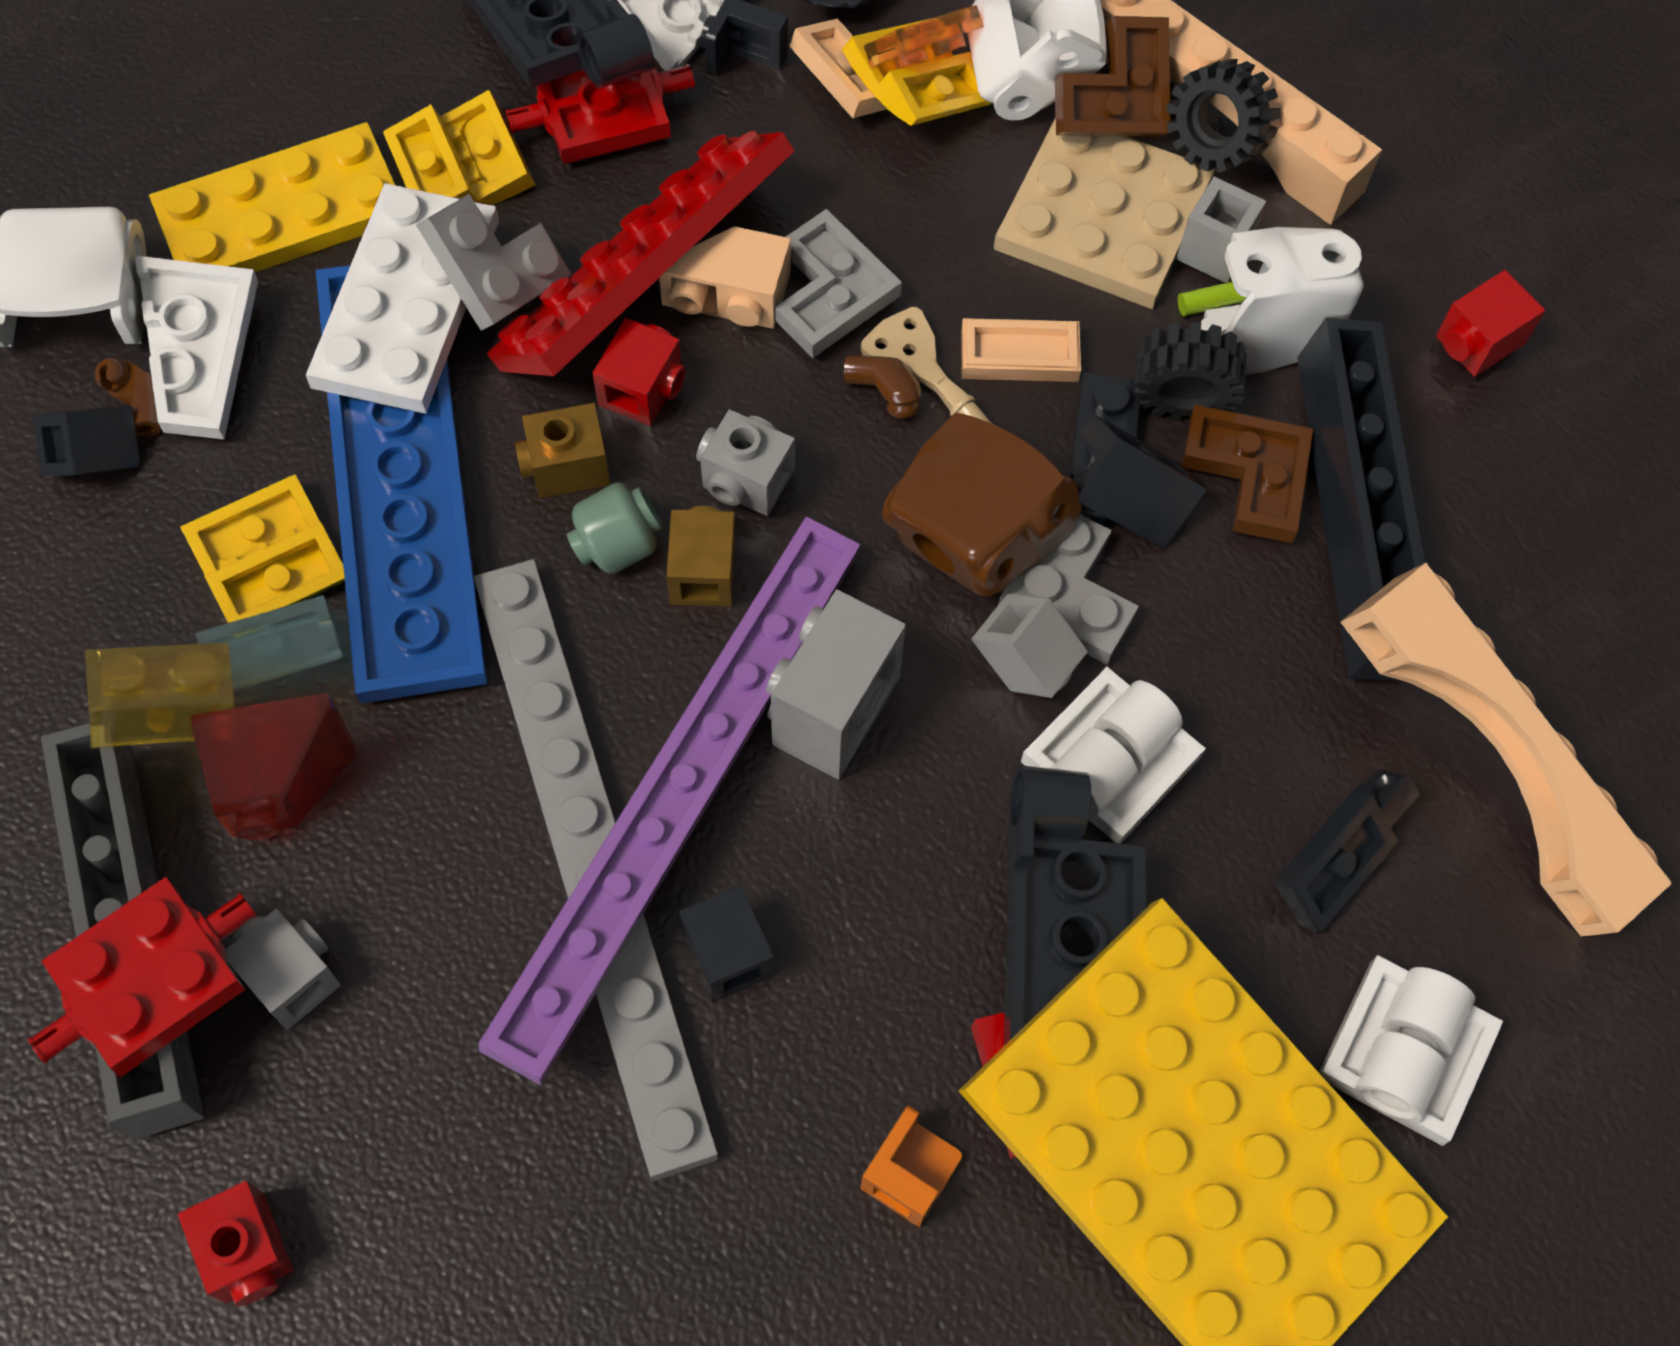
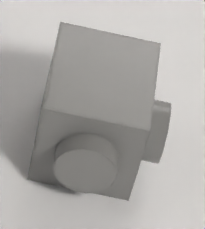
[1176,176,1266,283]
[971,594,1088,698]
[225,908,341,1030]

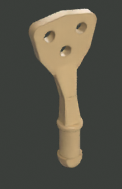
[861,307,993,424]

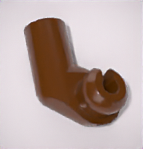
[844,355,921,419]
[95,357,162,437]

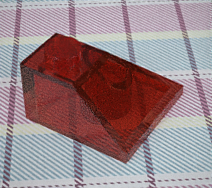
[191,693,357,840]

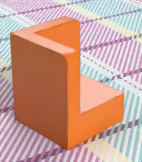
[860,1105,962,1228]

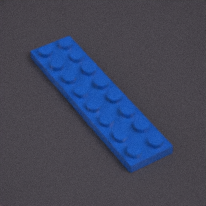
[316,265,488,704]

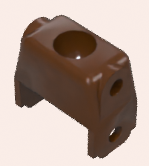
[882,412,1082,597]

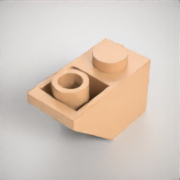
[659,227,791,329]

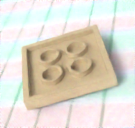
[994,118,1215,309]

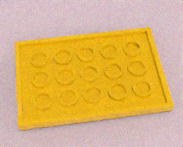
[958,898,1448,1346]

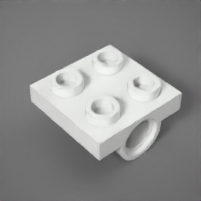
[1021,667,1206,844]
[1319,955,1503,1146]

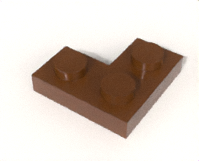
[1055,16,1170,137]
[1182,404,1313,543]

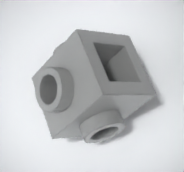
[696,409,795,516]

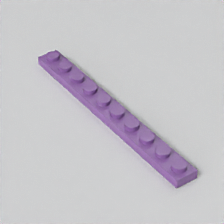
[478,517,861,1085]

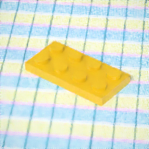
[149,122,395,273]

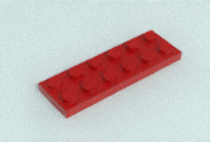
[487,131,795,376]

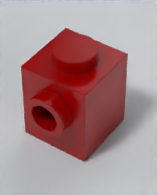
[1436,270,1546,377]
[593,318,686,427]
[177,1180,294,1307]

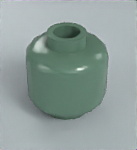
[567,482,664,574]

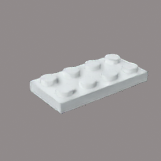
[306,183,499,414]

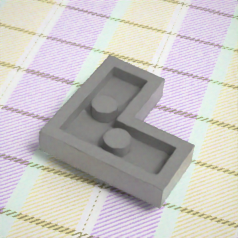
[416,194,571,331]
[775,209,902,358]
[998,505,1139,665]

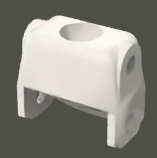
[965,0,1106,120]
[0,207,146,347]
[1201,227,1363,375]

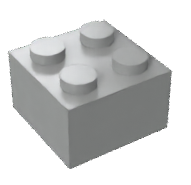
[766,589,906,780]

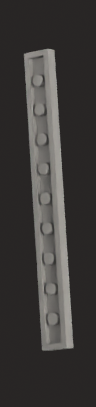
[474,559,718,1182]

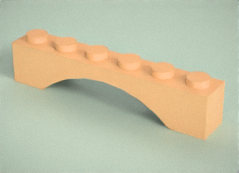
[1100,0,1382,225]
[1341,563,1672,937]

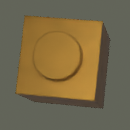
[667,506,736,607]

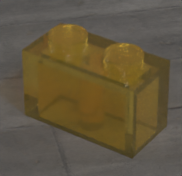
[85,642,234,748]

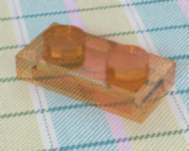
[863,5,984,69]

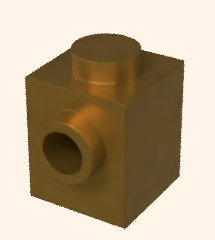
[515,403,610,499]

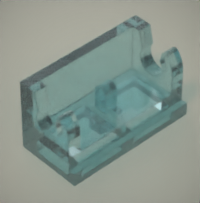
[196,595,346,696]

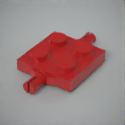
[505,64,695,164]
[27,877,258,1077]

